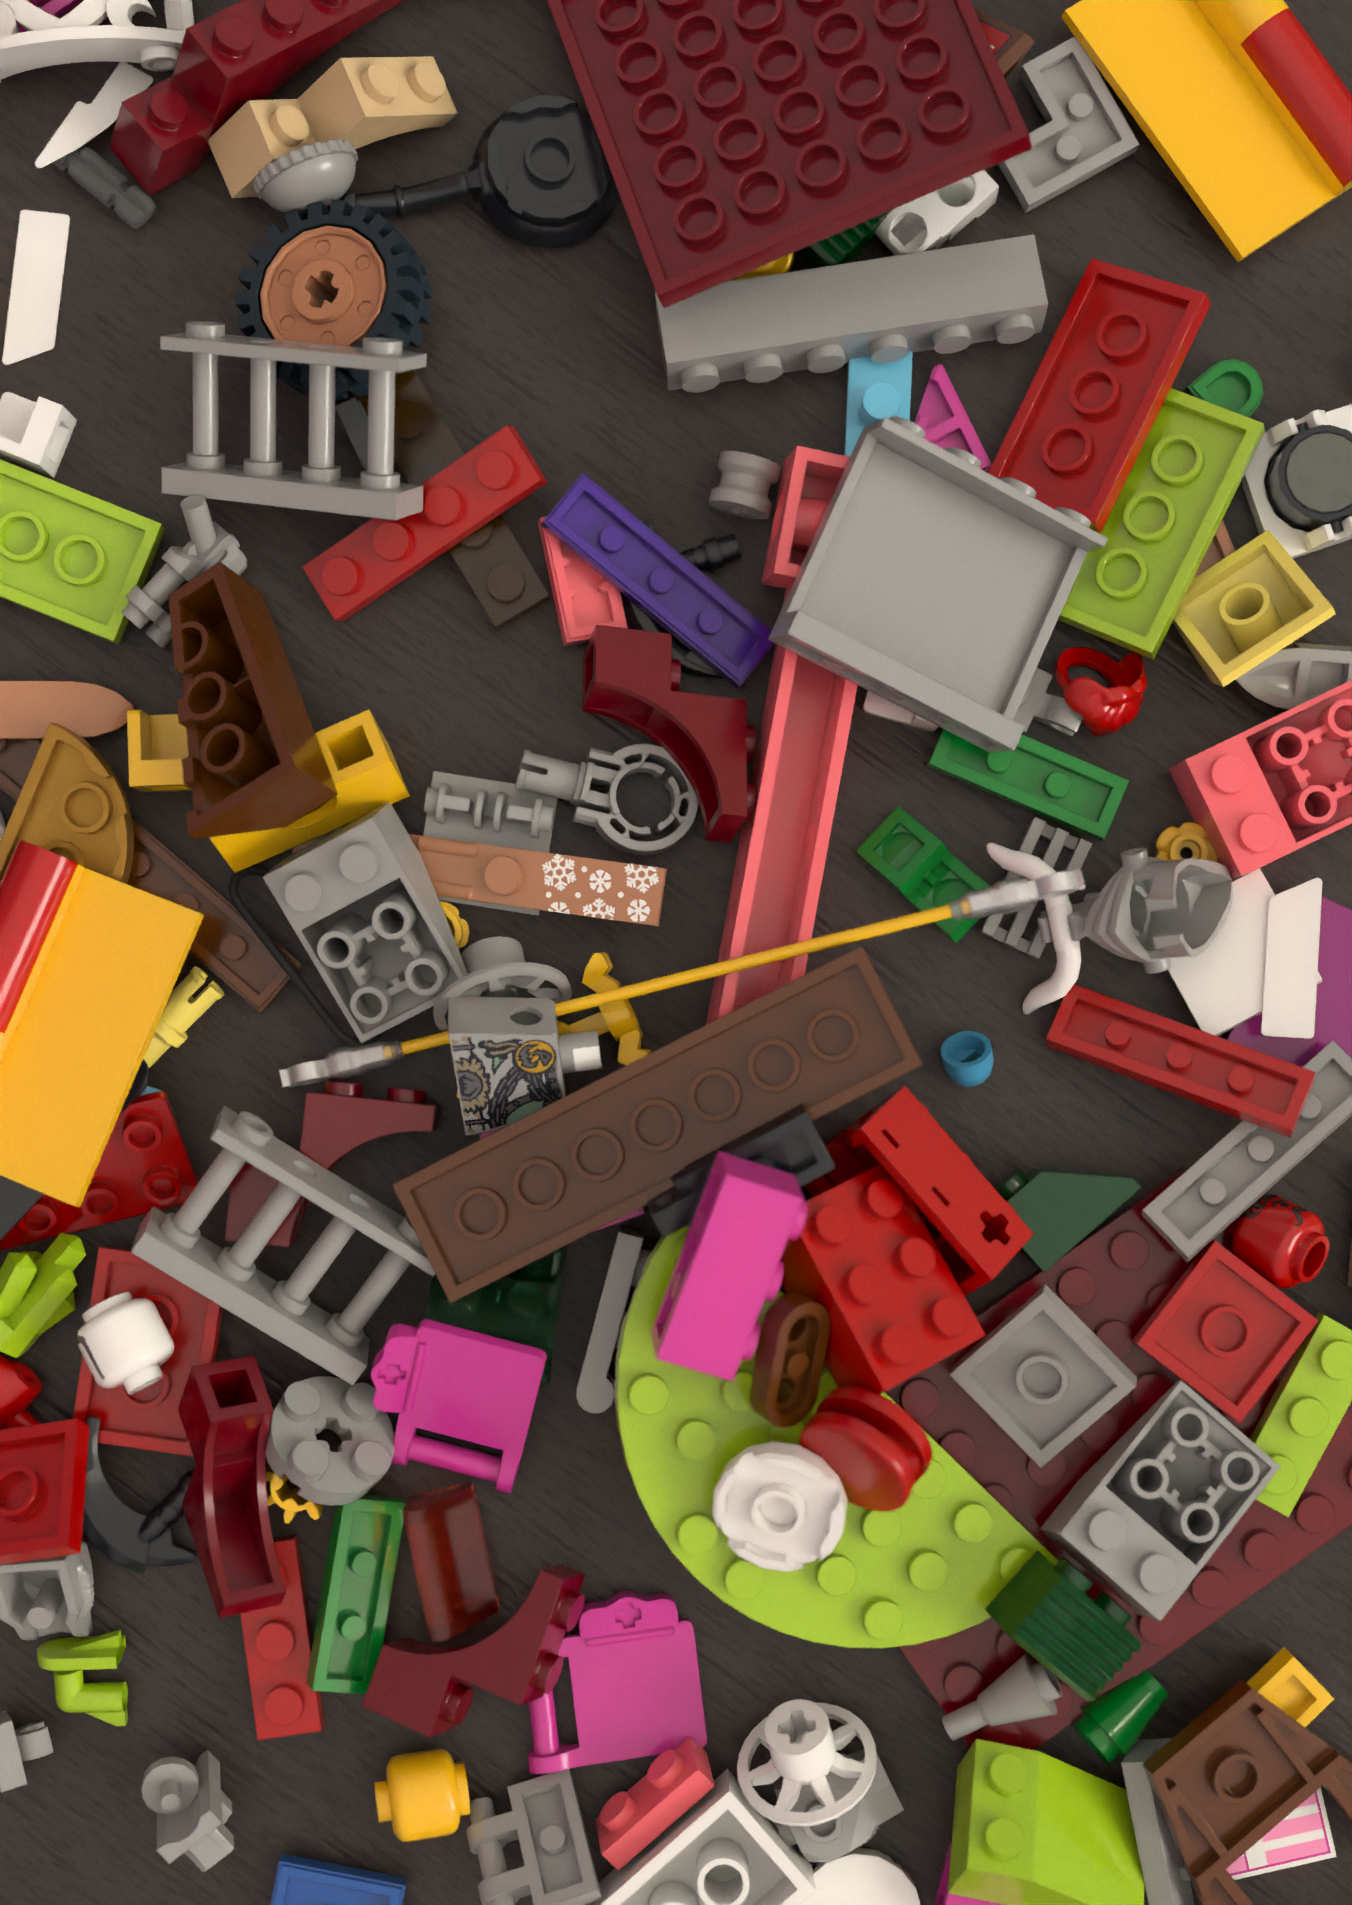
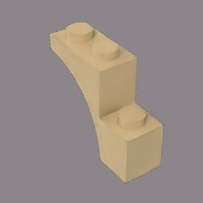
[208,56,458,198]

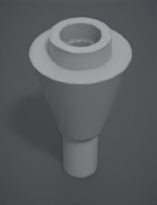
[942,1653,1062,1741]

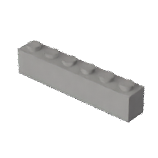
[655,234,1048,393]

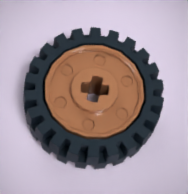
[236,200,432,401]

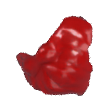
[1054,647,1148,737]

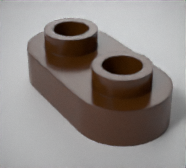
[750,1292,830,1428]

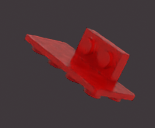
[0,1091,199,1250]

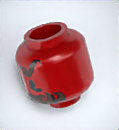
[1228,1194,1329,1289]

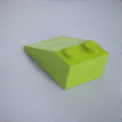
[948,1739,1145,1905]

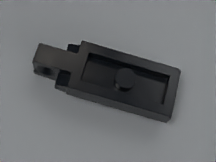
[647,1104,836,1238]

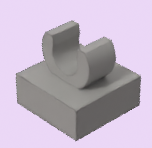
[0,1710,54,1793]

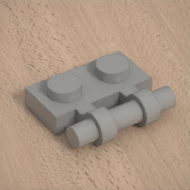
[466,1769,602,1905]

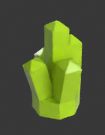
[0,1233,86,1358]

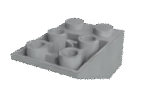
[263,801,468,1043]
[1040,1380,1281,1622]

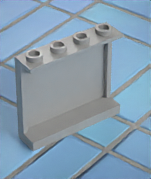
[768,416,1108,753]

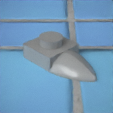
[1235,643,1352,710]

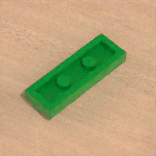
[926,729,1130,841]
[306,1494,406,1694]

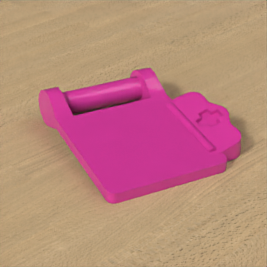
[371,1319,547,1494]
[527,1590,707,1774]

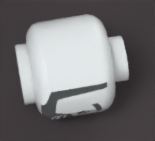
[76,1292,174,1395]

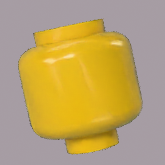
[374,1748,470,1842]

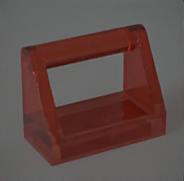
[402,1482,500,1642]

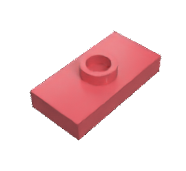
[538,517,628,646]

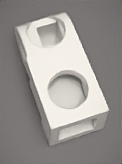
[875,170,999,256]

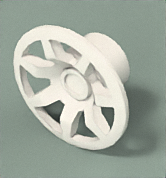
[737,1699,877,1826]

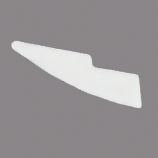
[35,62,153,168]

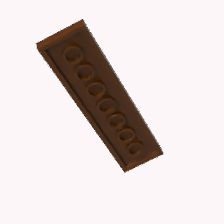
[392,946,923,1303]

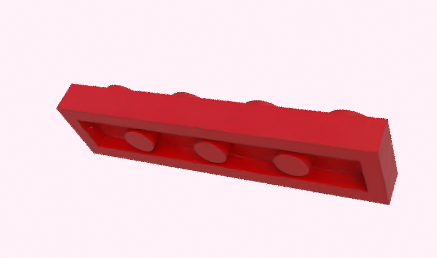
[302,425,548,621]
[1046,984,1315,1138]

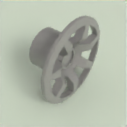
[433,936,572,1032]

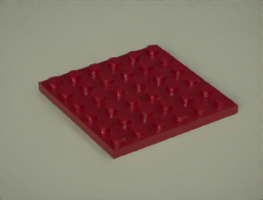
[547,0,1032,308]

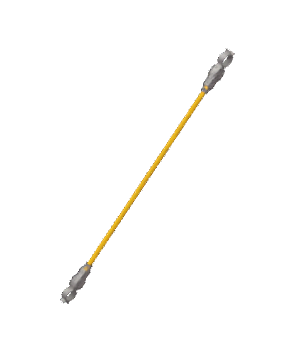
[279,868,1086,1088]

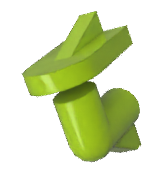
[37,1630,128,1726]

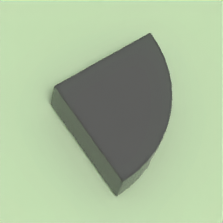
[335,397,368,471]

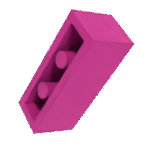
[650,1151,808,1381]

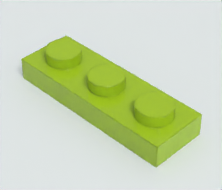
[1249,1312,1352,1518]

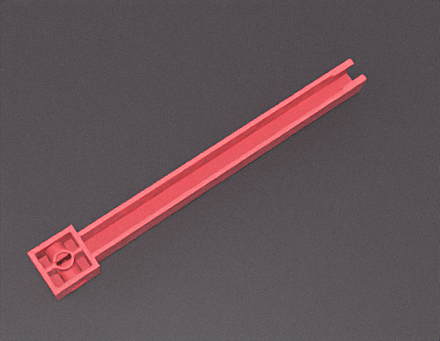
[625,446,858,1470]

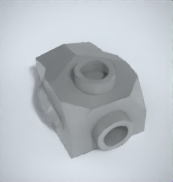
[0,1541,95,1641]
[773,1749,904,1862]

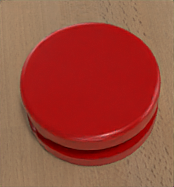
[799,1386,932,1512]

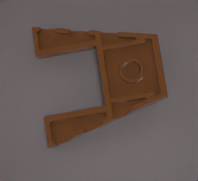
[1142,1679,1352,1905]

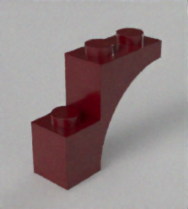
[582,625,756,843]
[225,1080,440,1247]
[177,1356,287,1618]
[362,1564,585,1738]

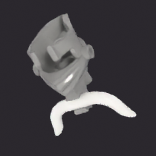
[987,843,1233,1015]

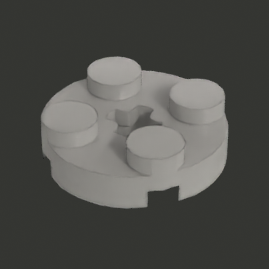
[265,1376,395,1506]

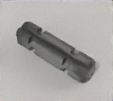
[42,128,156,229]

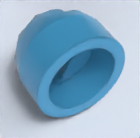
[940,1031,994,1088]

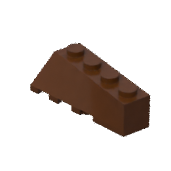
[169,562,338,839]

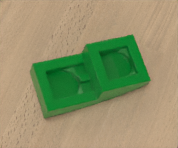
[855,806,994,944]

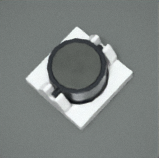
[1241,404,1352,559]

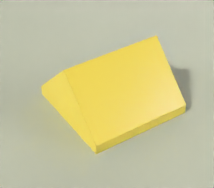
[1173,530,1335,687]

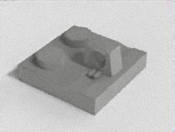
[949,1284,1137,1468]

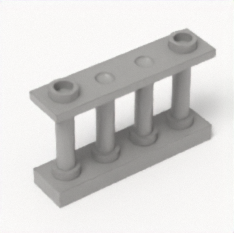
[160,321,426,520]
[131,1105,436,1385]

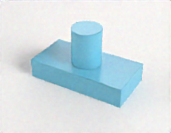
[844,351,913,457]

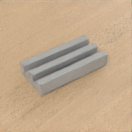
[979,817,1093,959]

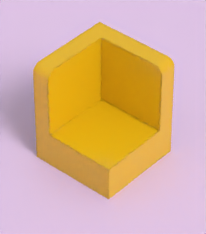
[127,710,191,792]

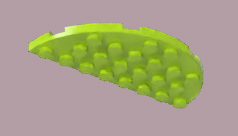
[614,1224,1058,1648]

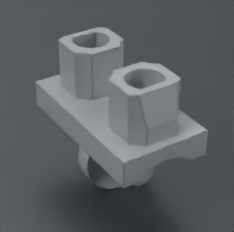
[141,1750,234,1872]

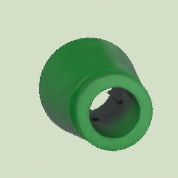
[1072,1670,1168,1764]

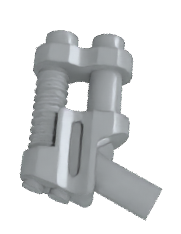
[121,495,247,649]

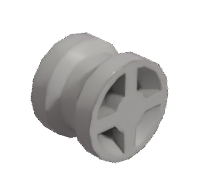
[708,451,781,520]

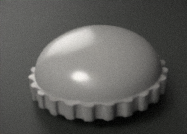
[252,139,359,214]

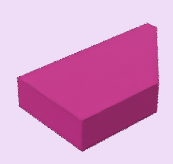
[914,364,992,473]

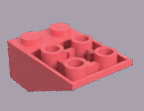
[1168,680,1352,879]

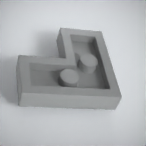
[998,36,1139,213]

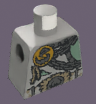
[448,996,602,1136]

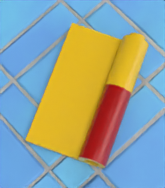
[1061,0,1352,262]
[0,840,204,1208]

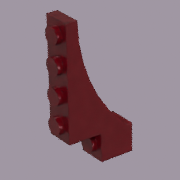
[110,0,405,196]

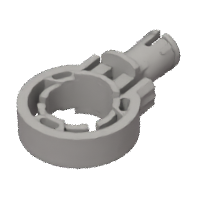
[515,744,699,856]

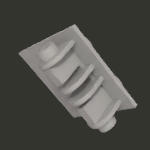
[423,771,558,916]

